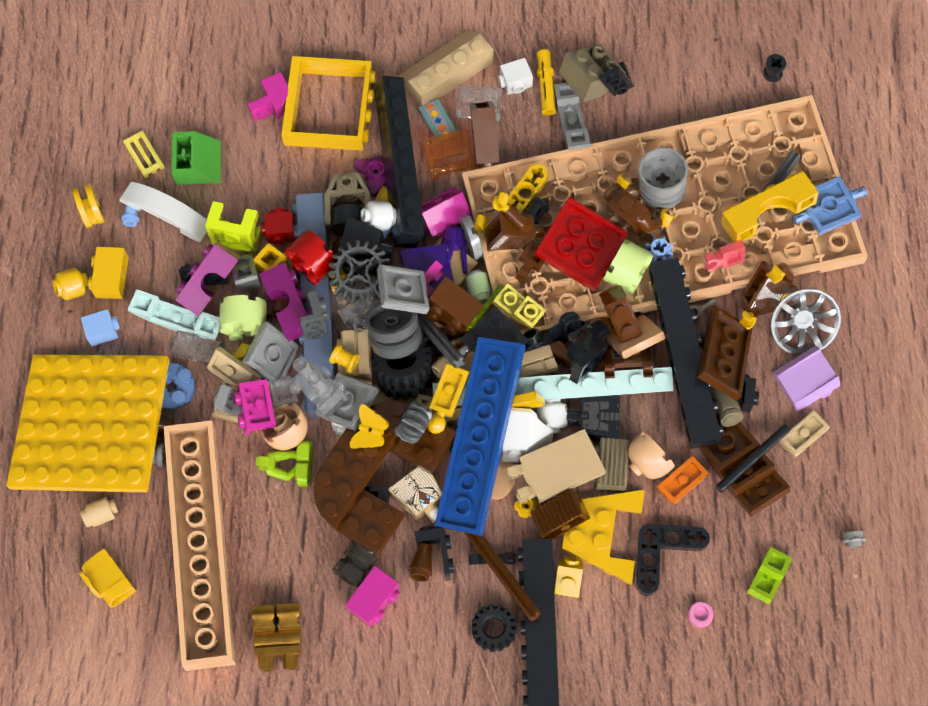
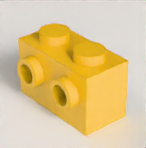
[88,247,129,299]

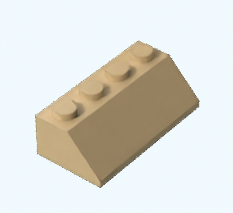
[397,30,493,107]

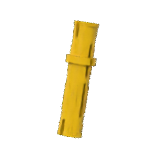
[536,49,556,116]

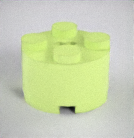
[603,239,654,294]
[219,295,267,341]

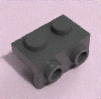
[299,290,329,339]

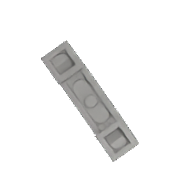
[554,83,591,150]

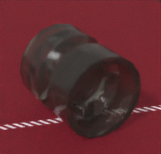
[332,541,377,588]

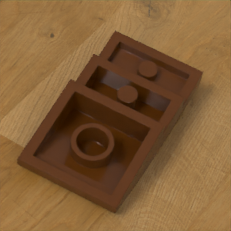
[699,420,790,517]

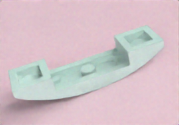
[128,289,219,341]

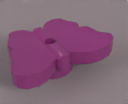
[354,157,386,197]

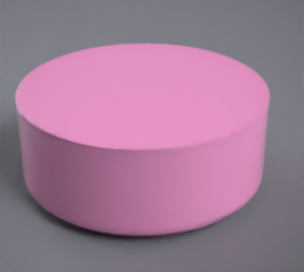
[688,601,714,628]

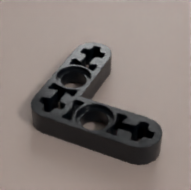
[636,524,710,596]

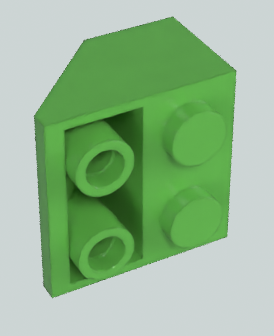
[171,131,222,185]

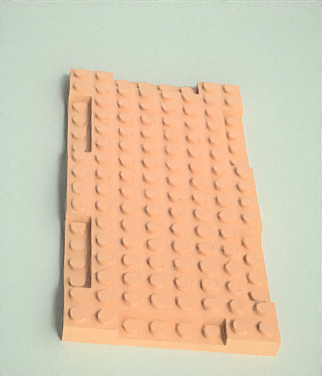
[462,95,868,337]

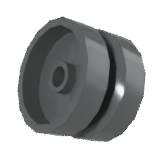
[365,302,423,359]

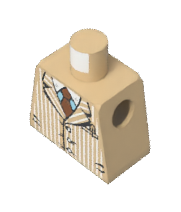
[388,467,442,524]

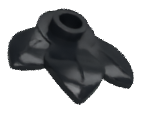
[544,311,585,345]

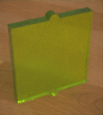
[466,284,503,331]

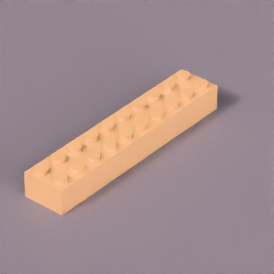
[164,420,236,671]

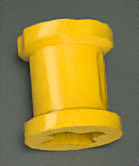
[329,344,361,373]

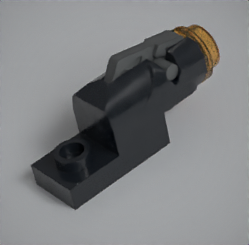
[567,318,613,384]

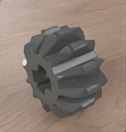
[395,401,432,444]

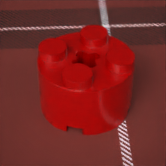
[283,230,337,286]

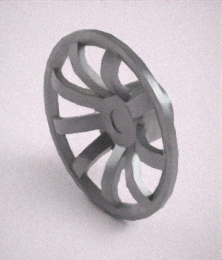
[770,288,841,355]

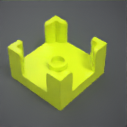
[205,201,262,254]

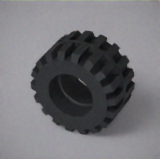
[372,341,435,401]

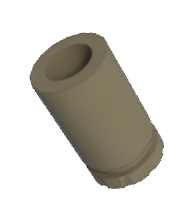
[710,387,743,427]

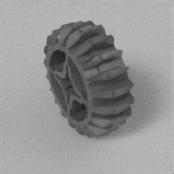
[328,240,390,304]

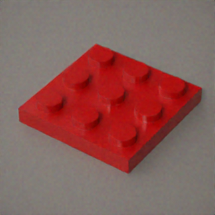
[534,197,628,292]

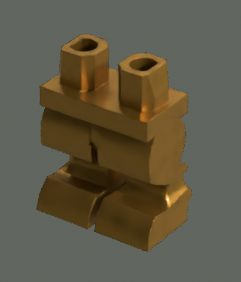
[252,603,302,672]

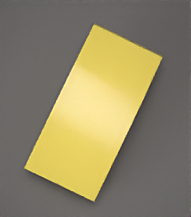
[492,283,546,329]

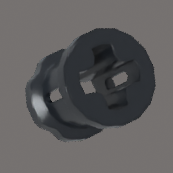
[763,54,786,82]
[521,197,550,225]

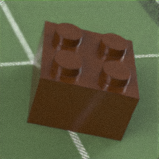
[424,276,484,338]

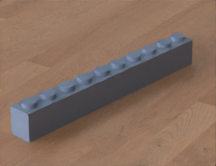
[292,193,336,418]

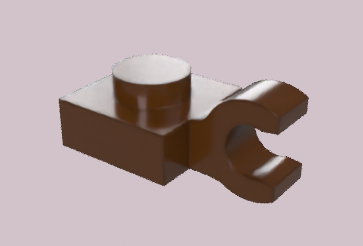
[515,240,545,283]

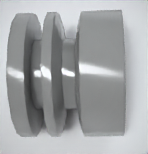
[638,147,688,209]

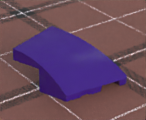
[400,244,454,299]

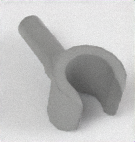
[690,299,716,321]

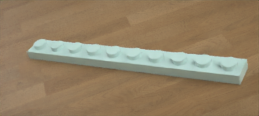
[433,367,673,406]

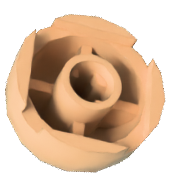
[259,403,308,451]
[628,431,675,479]

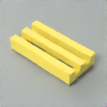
[123,130,165,178]

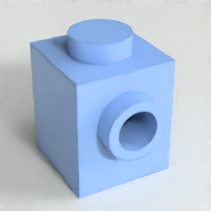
[81,309,120,346]

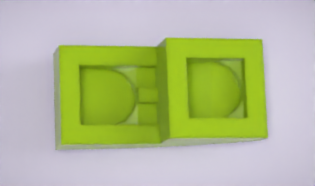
[747,546,792,604]

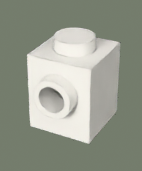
[497,58,533,95]

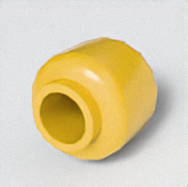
[52,267,88,301]

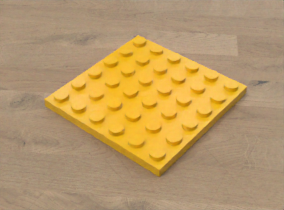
[6,355,170,492]

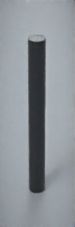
[715,424,790,493]

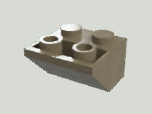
[559,44,626,102]

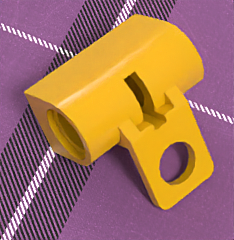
[79,549,137,608]

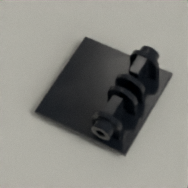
[461,306,528,353]

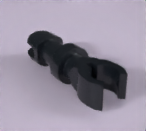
[469,552,517,565]

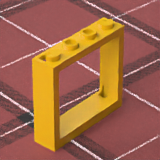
[282,56,376,151]

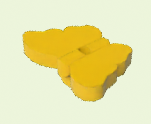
[350,404,389,449]

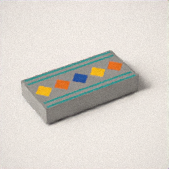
[418,99,458,146]

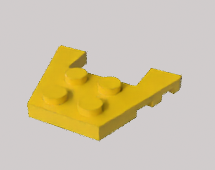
[562,490,645,585]

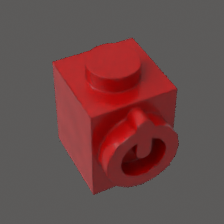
[261,208,296,245]

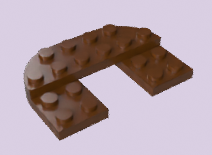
[314,401,456,556]

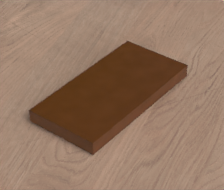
[697,306,752,401]

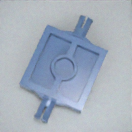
[792,176,867,236]

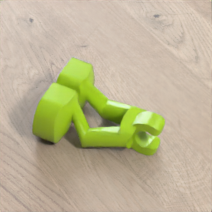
[256,440,313,487]

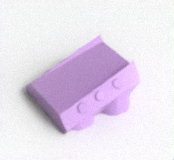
[772,346,841,412]

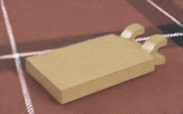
[506,429,606,504]

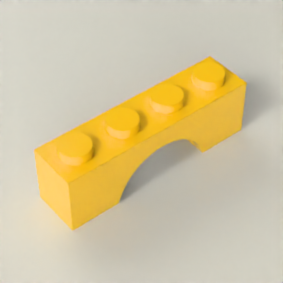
[721,171,819,242]

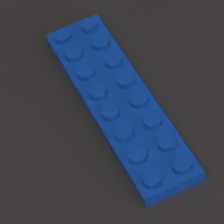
[435,337,526,536]

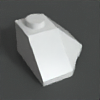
[502,407,554,463]

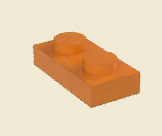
[657,456,709,506]

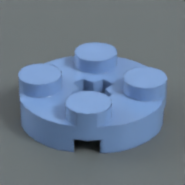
[162,363,196,411]

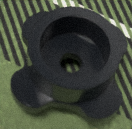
[523,328,545,350]

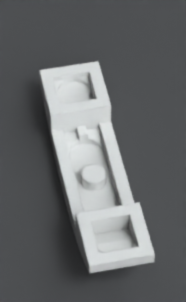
[120,182,207,243]

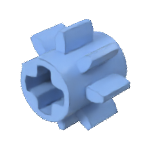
[645,237,673,262]

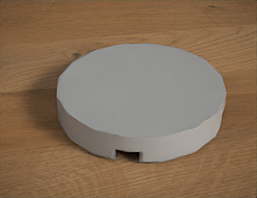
[460,214,483,260]

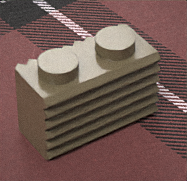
[592,437,629,492]

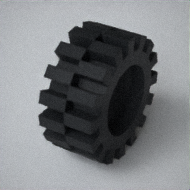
[471,604,516,652]

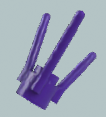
[441,227,467,274]

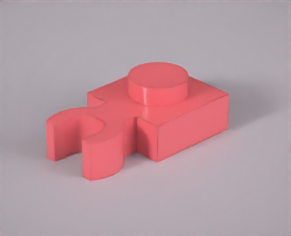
[704,240,745,272]

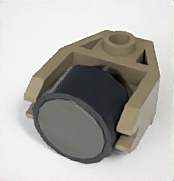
[324,172,371,236]

